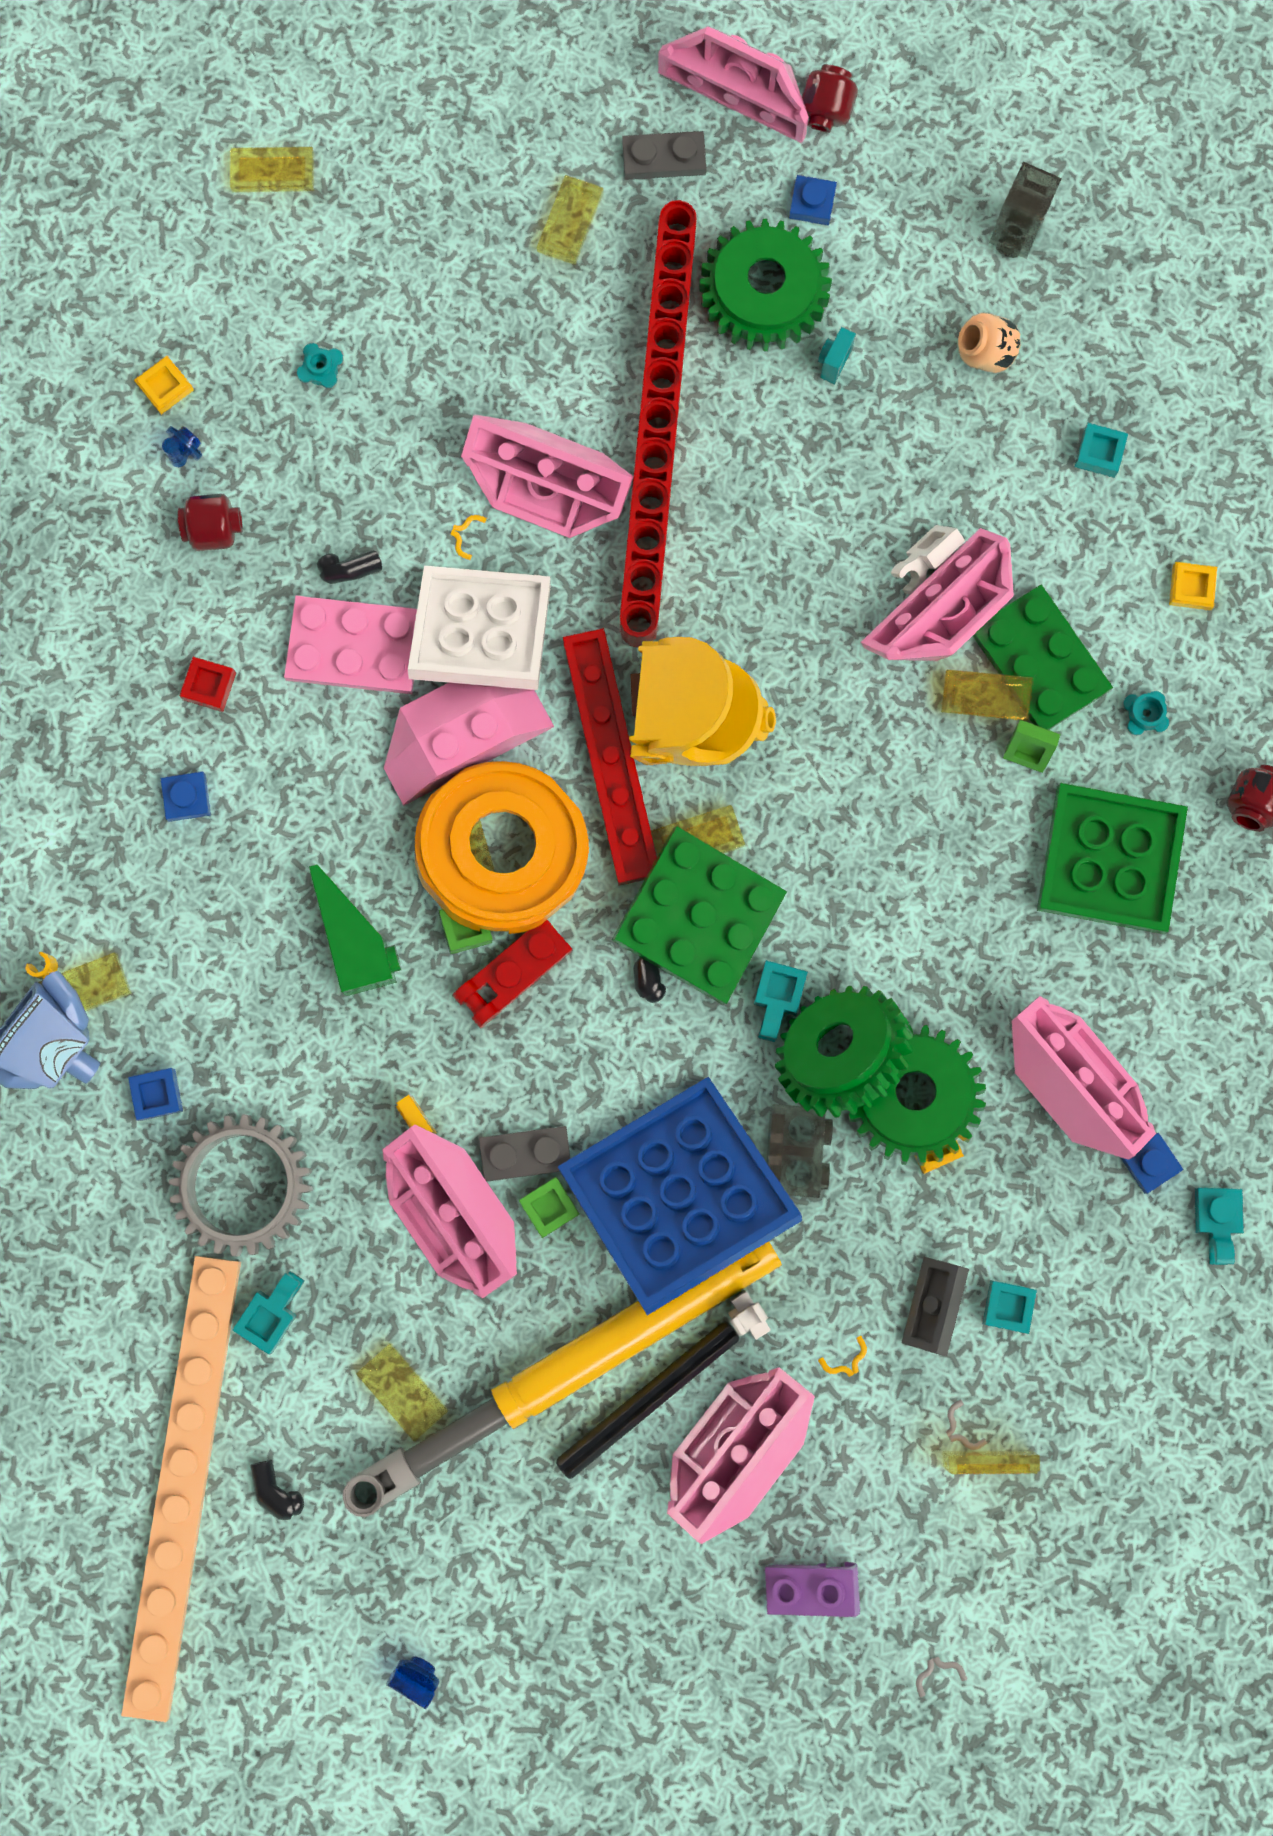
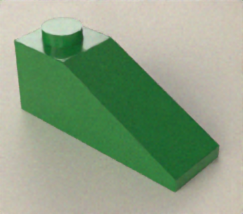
[309,864,402,996]

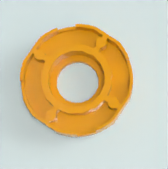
[414,761,589,934]

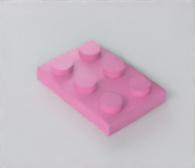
[284,596,417,694]

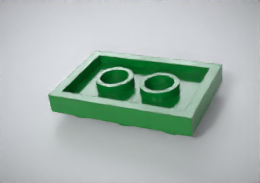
[973,584,1113,730]

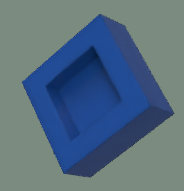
[789,175,837,226]
[161,772,211,822]
[128,1068,183,1121]
[1120,1132,1184,1194]

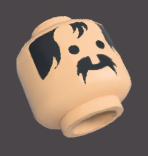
[958,313,1021,373]

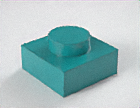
[817,327,856,385]
[1074,423,1129,478]
[982,1280,1037,1334]

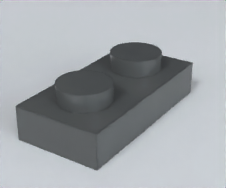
[622,131,707,180]
[479,1126,571,1182]
[902,1257,969,1357]

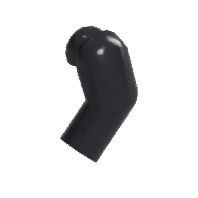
[317,550,382,584]
[633,957,666,1003]
[250,1460,304,1520]

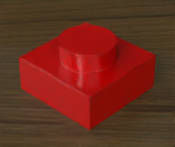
[179,656,236,712]

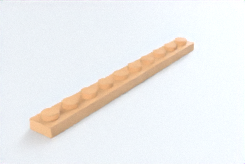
[121,1256,241,1722]

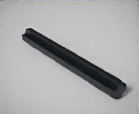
[556,1321,739,1479]

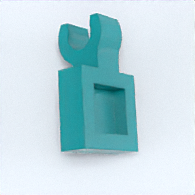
[754,960,808,1043]
[1195,1188,1244,1265]
[232,1271,305,1355]

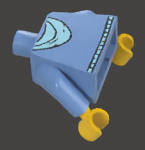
[0,952,100,1089]

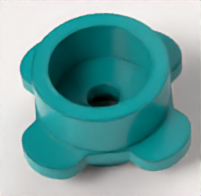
[297,343,343,388]
[1123,691,1170,736]

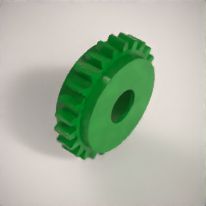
[699,219,832,351]
[775,986,913,1118]
[848,1024,986,1166]

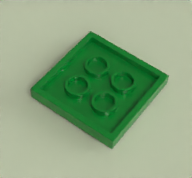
[1037,783,1188,934]
[612,826,787,1005]

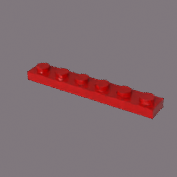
[562,628,657,886]

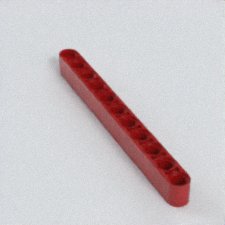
[620,200,697,648]

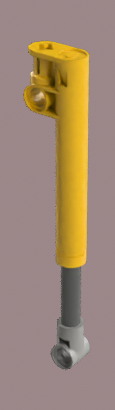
[343,1242,782,1517]

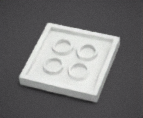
[408,566,551,690]

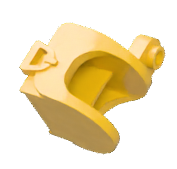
[629,637,776,766]

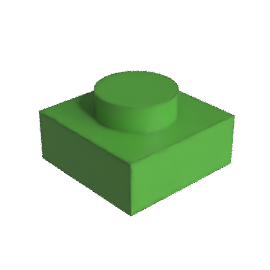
[1003,720,1061,773]
[438,909,493,955]
[519,1177,580,1238]

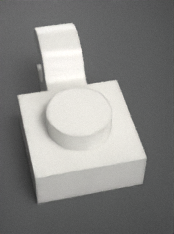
[891,525,965,594]
[728,1290,771,1340]

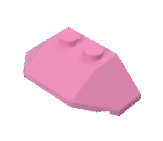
[658,26,809,143]
[461,415,633,538]
[861,528,1014,661]
[384,683,554,806]
[1012,996,1156,1160]
[382,1125,517,1298]
[667,1367,815,1544]

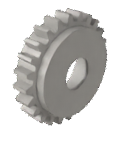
[169,1115,313,1256]

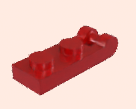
[452,920,573,1028]

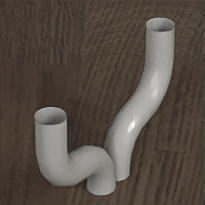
[945,1399,987,1450]
[916,1657,967,1697]

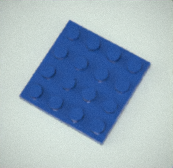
[557,1076,803,1315]

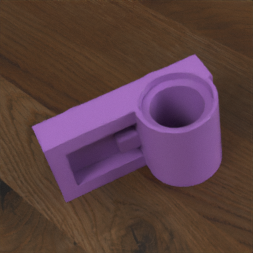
[765,1562,860,1617]

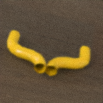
[451,515,487,560]
[818,1335,867,1377]

